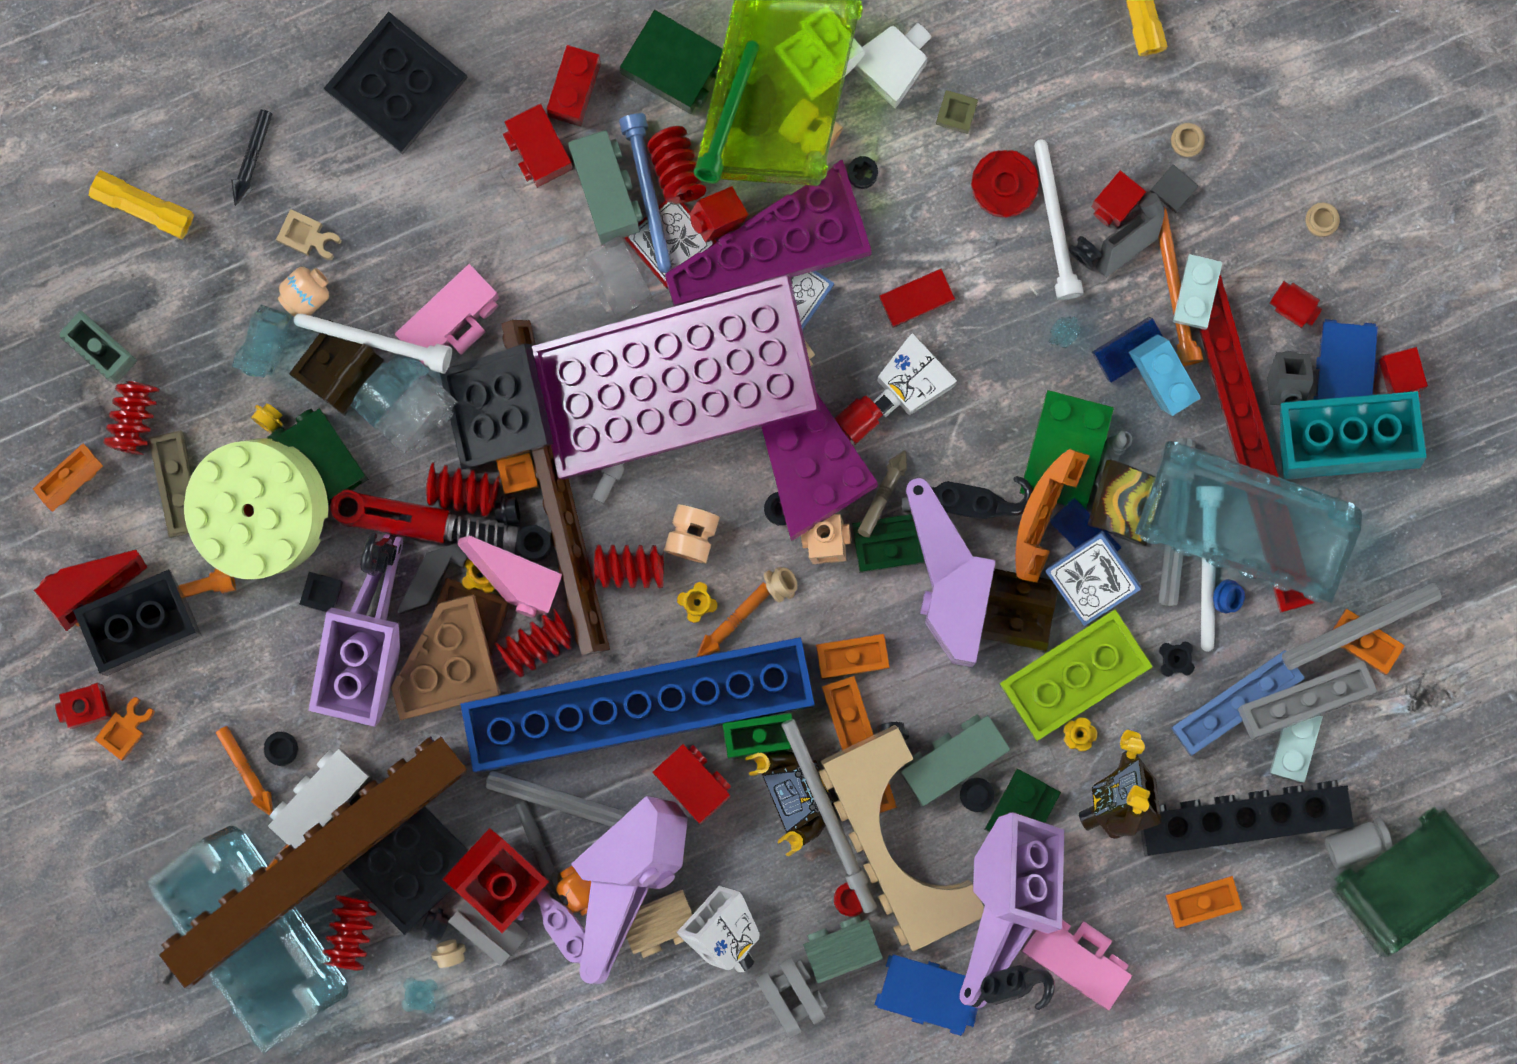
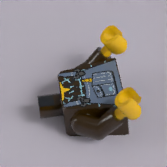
[1079,729,1161,839]
[745,751,834,857]

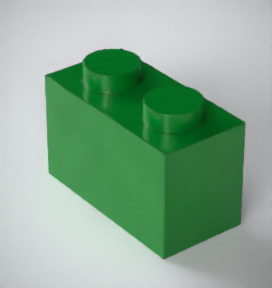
[723,713,793,760]

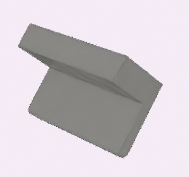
[448,902,528,966]

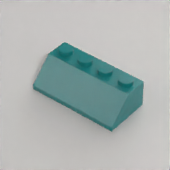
[1280,391,1427,480]

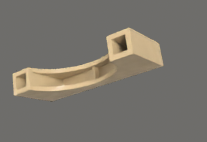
[819,725,984,952]

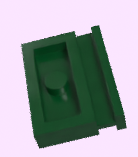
[852,514,925,573]
[984,768,1061,832]

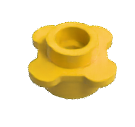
[462,558,495,593]
[677,582,718,623]

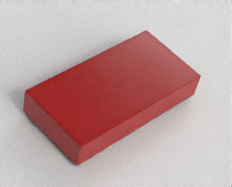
[879,269,955,328]

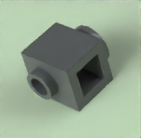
[1267,351,1314,405]

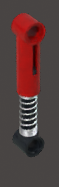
[331,490,552,562]

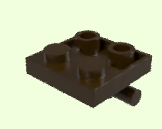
[289,320,386,416]

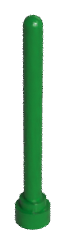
[694,40,759,183]

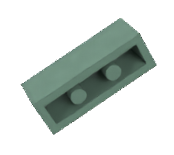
[568,130,643,245]
[900,714,1011,807]

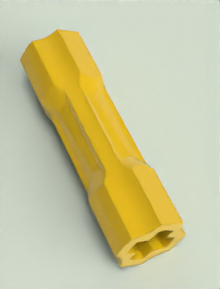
[1126,0,1168,56]
[88,170,194,239]

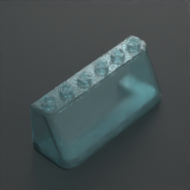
[1135,441,1362,603]
[146,826,349,1054]

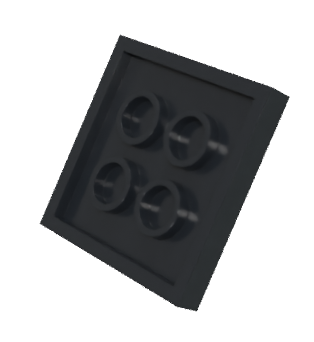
[323,12,468,155]
[440,344,554,470]
[342,806,469,935]

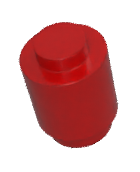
[1269,281,1322,328]
[834,395,883,445]

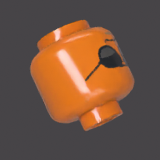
[556,866,591,916]

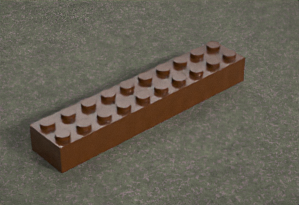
[159,736,467,989]

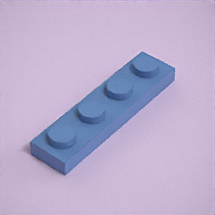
[1171,650,1305,756]

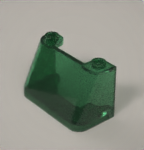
[1330,806,1500,957]

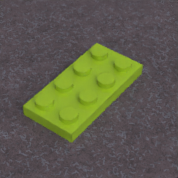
[999,609,1153,742]

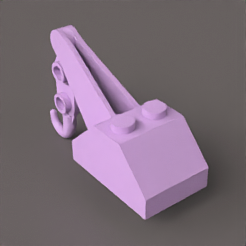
[517,796,688,984]

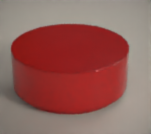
[834,882,863,917]

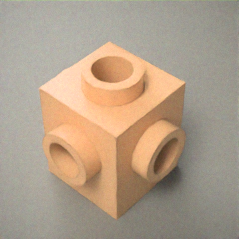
[801,514,851,564]

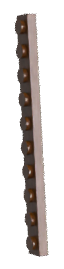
[501,320,610,655]

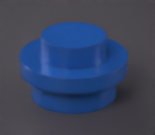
[1213,579,1245,614]

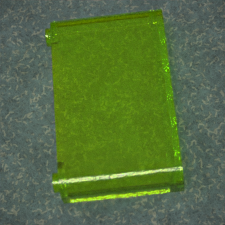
[698,0,863,186]

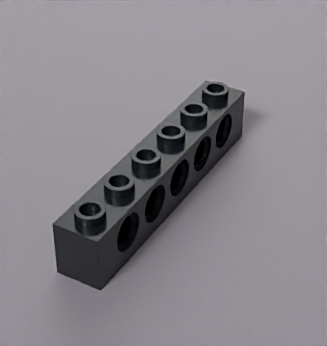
[1141,780,1354,856]

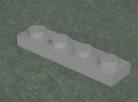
[1238,660,1377,741]

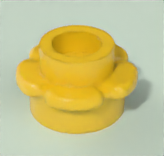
[251,403,283,434]
[1063,717,1097,752]

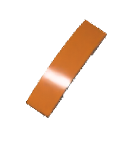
[1015,449,1089,582]

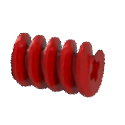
[647,126,707,204]
[103,381,160,455]
[426,462,500,517]
[594,545,664,588]
[495,608,572,678]
[322,895,377,971]

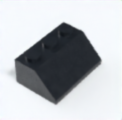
[73,569,202,676]

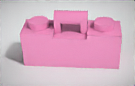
[395,264,499,368]
[1020,920,1133,1010]

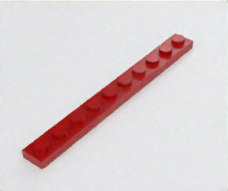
[1199,275,1315,613]

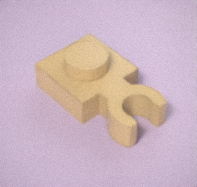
[276,209,342,260]

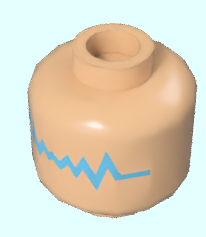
[278,267,329,317]

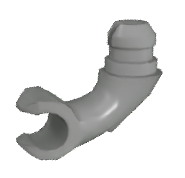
[1094,431,1132,488]

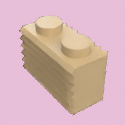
[626,889,693,958]

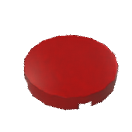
[971,150,1039,218]

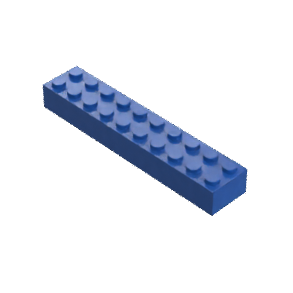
[460,637,815,773]

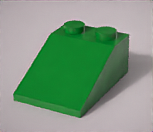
[1019,390,1114,511]

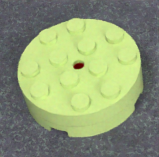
[184,438,328,579]

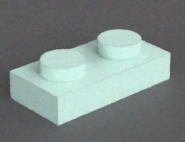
[1173,254,1222,330]
[1269,716,1323,783]

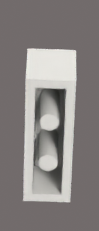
[268,749,372,849]

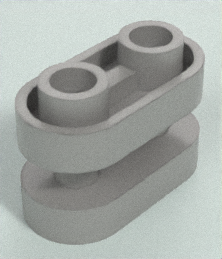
[755,958,828,1039]

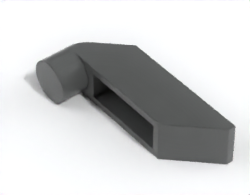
[1096,193,1164,278]
[397,543,468,614]

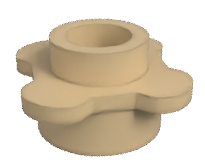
[764,567,797,603]

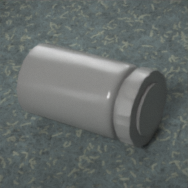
[1325,817,1393,869]

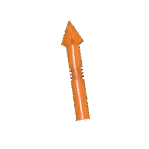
[696,582,770,657]
[216,726,273,816]

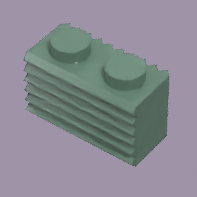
[60,311,137,384]
[803,916,883,983]

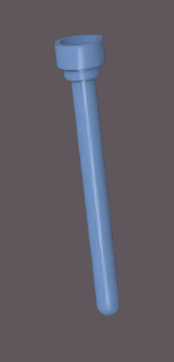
[619,113,671,273]

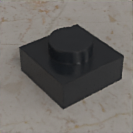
[299,572,343,612]

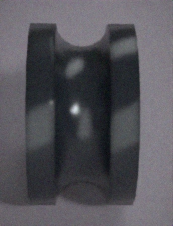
[847,156,878,189]
[1068,236,1102,269]

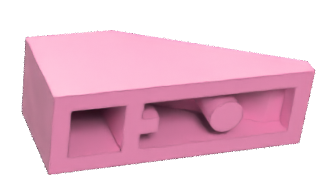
[457,536,562,618]

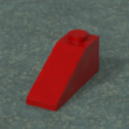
[34,550,148,631]

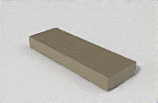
[148,430,192,538]

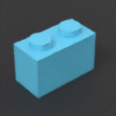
[1129,334,1201,416]

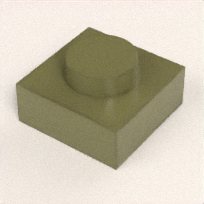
[936,90,978,134]

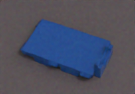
[1313,319,1378,400]
[874,954,978,1036]

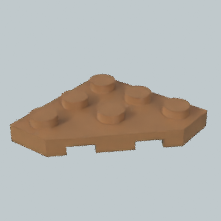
[391,594,501,720]

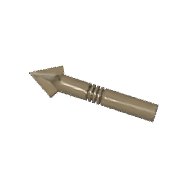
[858,450,907,537]

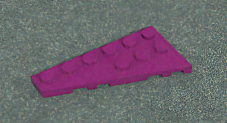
[665,159,872,307]
[761,392,878,541]

